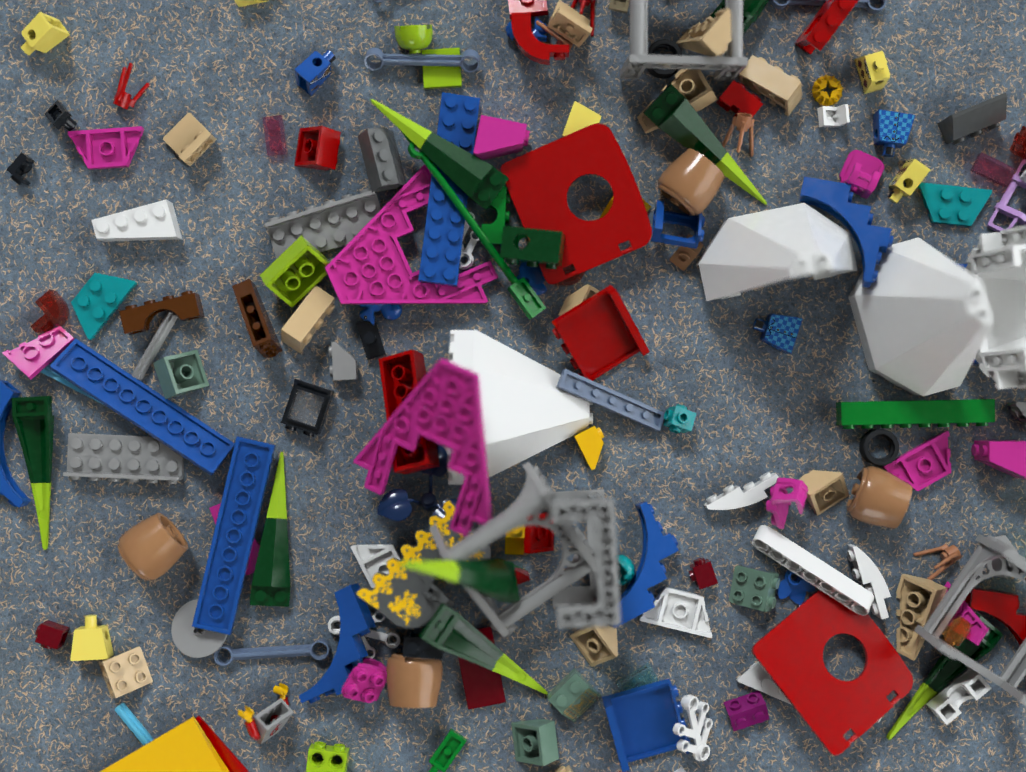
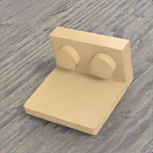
[547,0,593,47]
[163,113,217,166]
[98,646,153,698]

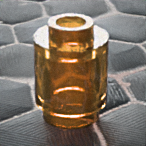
[942,616,972,646]

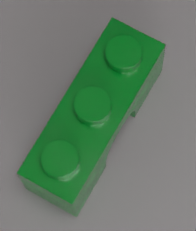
[481,186,510,246]

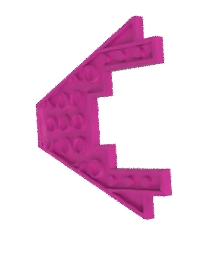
[325,165,498,304]
[353,358,492,537]

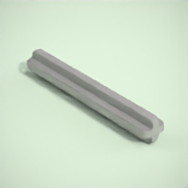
[132,311,178,380]

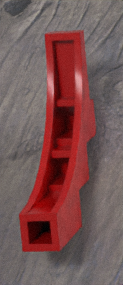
[965,587,1026,646]

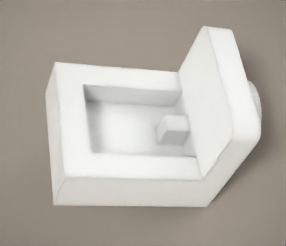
[817,104,850,128]

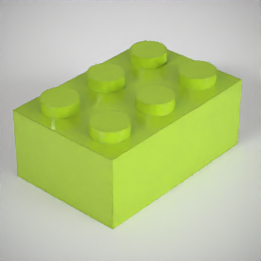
[260,235,330,308]

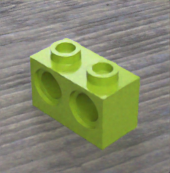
[306,741,350,772]

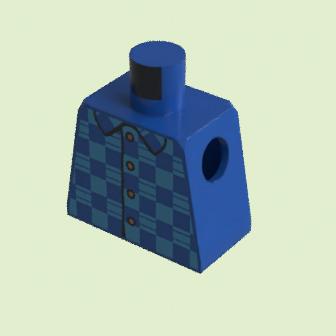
[873,109,915,157]
[753,314,802,354]

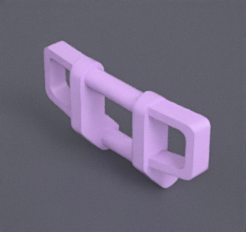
[987,159,1026,232]

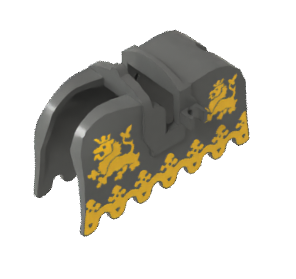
[356,500,491,628]

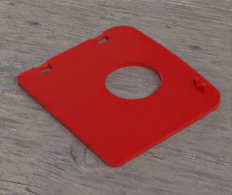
[500,123,652,285]
[752,590,913,755]

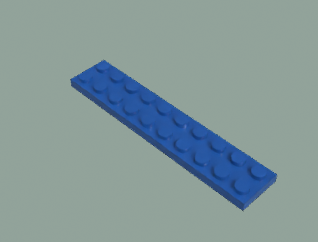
[418,92,480,287]
[50,338,235,476]
[192,436,276,635]

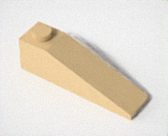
[676,8,731,56]
[637,69,718,134]
[896,574,947,661]

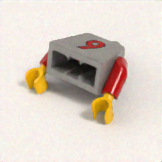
[238,683,294,744]

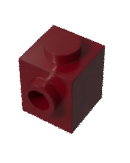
[688,558,718,590]
[35,620,70,650]

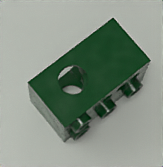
[500,226,565,269]

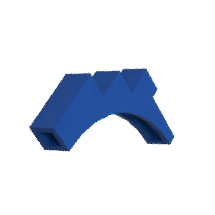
[799,177,894,288]
[0,380,31,508]
[610,502,679,628]
[299,583,376,704]

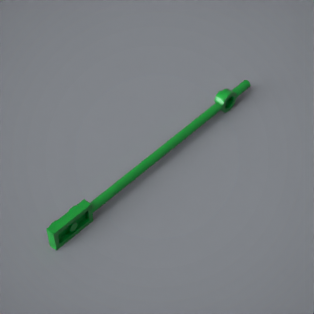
[400,130,546,320]
[428,728,467,772]

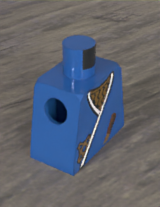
[295,50,336,96]

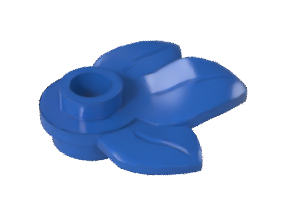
[516,263,547,295]
[777,570,815,605]

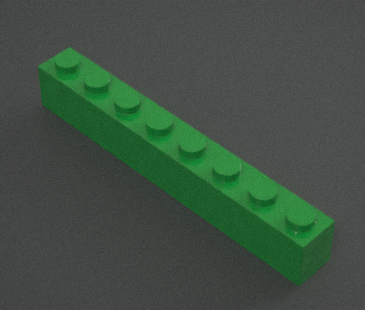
[836,399,995,429]

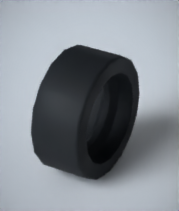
[647,39,682,79]
[859,429,899,465]

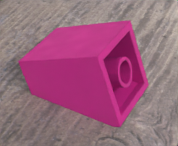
[473,115,530,160]
[971,440,1026,479]

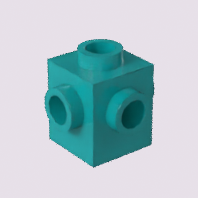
[663,404,697,433]

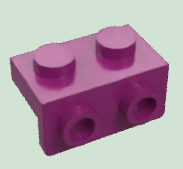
[724,691,770,731]

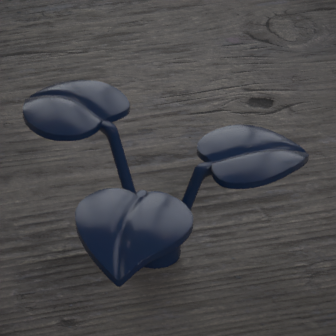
[377,444,458,521]

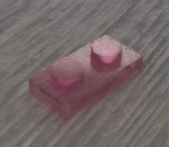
[262,115,287,157]
[971,152,1016,187]

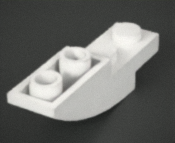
[703,472,779,510]
[847,544,891,619]

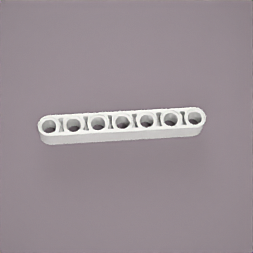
[752,525,874,615]

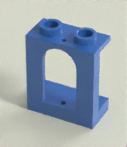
[651,200,705,249]

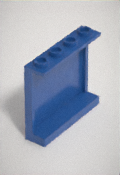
[602,678,691,772]

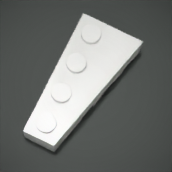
[91,200,183,242]

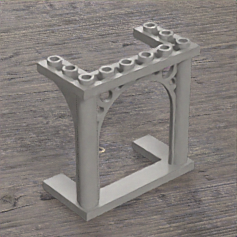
[620,0,748,81]
[429,461,597,638]
[551,489,621,629]
[914,534,1026,705]

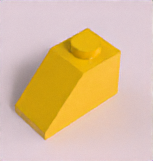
[574,425,604,470]
[505,526,525,555]

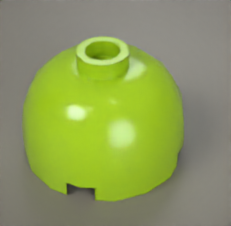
[394,25,433,54]

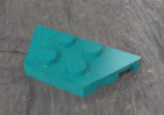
[918,182,992,227]
[71,273,137,340]

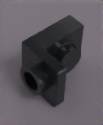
[7,152,34,185]

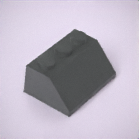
[938,92,1007,145]
[358,127,406,192]

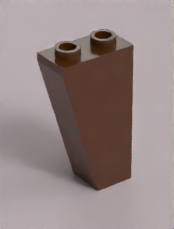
[232,279,283,358]

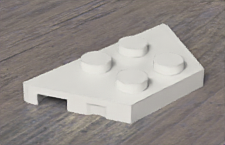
[351,544,401,588]
[639,587,712,638]
[736,662,792,705]

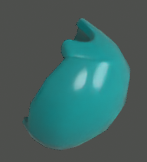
[617,555,635,586]

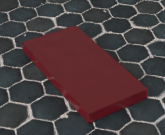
[458,626,506,710]

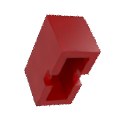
[716,80,763,118]

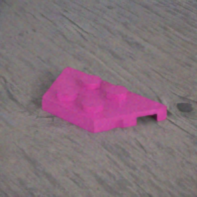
[68,126,144,170]
[882,430,951,491]

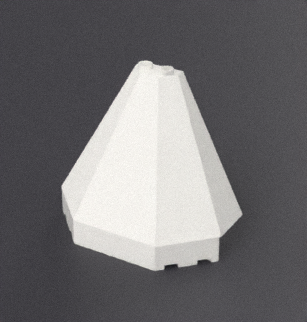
[696,203,858,301]
[965,225,1026,390]
[848,237,993,396]
[447,329,593,485]

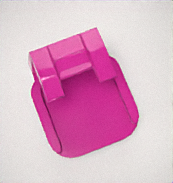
[839,150,884,199]
[766,478,808,529]
[341,658,387,703]

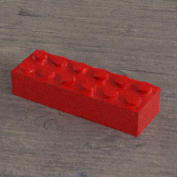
[379,349,440,475]

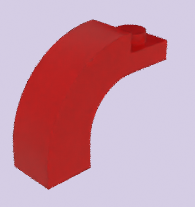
[511,12,570,65]

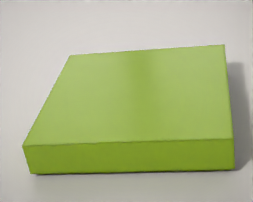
[421,47,462,89]

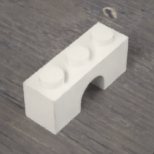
[926,668,992,725]

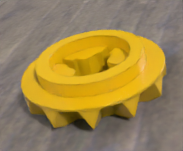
[812,74,843,106]

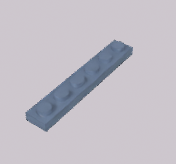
[556,369,664,431]

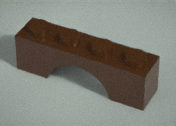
[119,291,205,335]

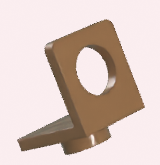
[669,234,704,271]

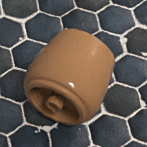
[657,148,725,216]
[846,466,912,529]
[118,513,188,581]
[386,653,443,708]

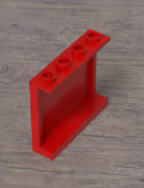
[551,285,650,381]

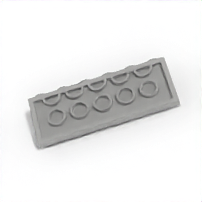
[264,188,381,259]
[63,433,184,484]

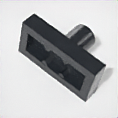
[45,100,77,131]
[356,320,386,360]

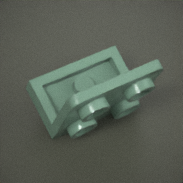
[729,565,780,612]

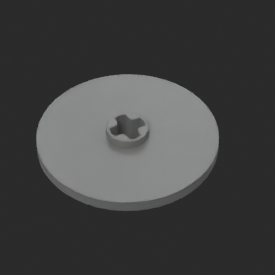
[171,599,227,658]

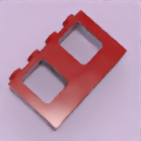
[794,0,859,55]

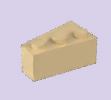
[739,55,802,117]
[281,285,335,354]

